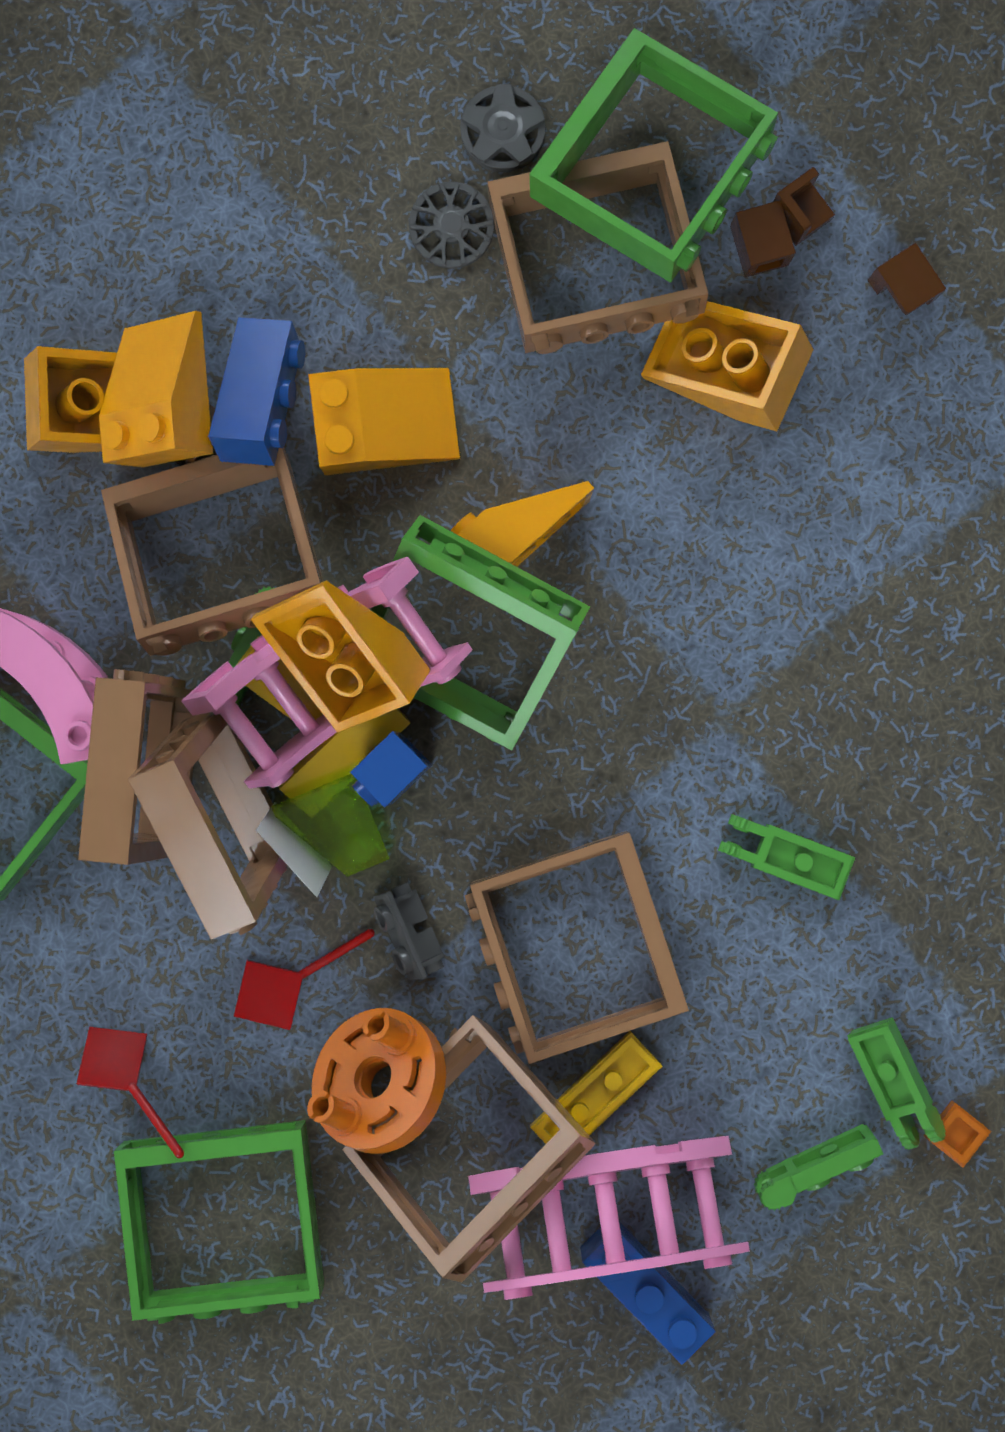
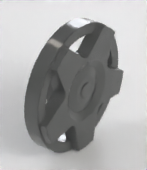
[460,84,546,172]

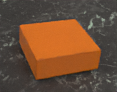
[924,1100,992,1167]

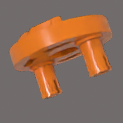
[307,1008,446,1154]

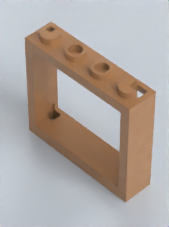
[487,141,708,354]
[101,448,323,656]
[78,669,195,865]
[128,712,287,940]
[464,831,689,1064]
[342,1015,596,1283]

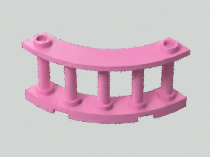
[181,557,473,788]
[0,608,142,764]
[468,1136,750,1300]

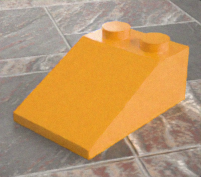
[641,301,814,432]
[99,311,213,468]
[24,346,117,453]
[308,368,460,475]
[451,481,594,567]
[251,580,430,733]

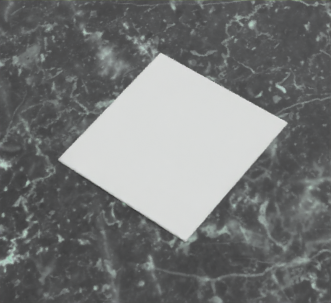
[256,802,332,897]

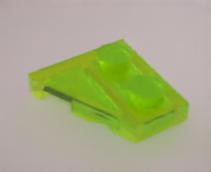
[272,774,390,877]

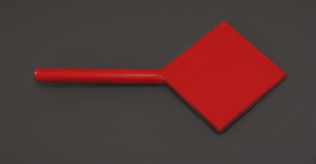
[234,929,375,1030]
[76,1027,184,1159]

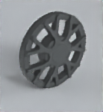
[409,182,494,269]

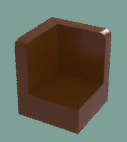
[773,167,835,246]
[730,201,796,278]
[868,243,946,315]

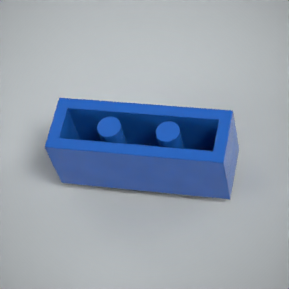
[208,317,305,466]
[350,731,432,808]
[580,1222,716,1365]

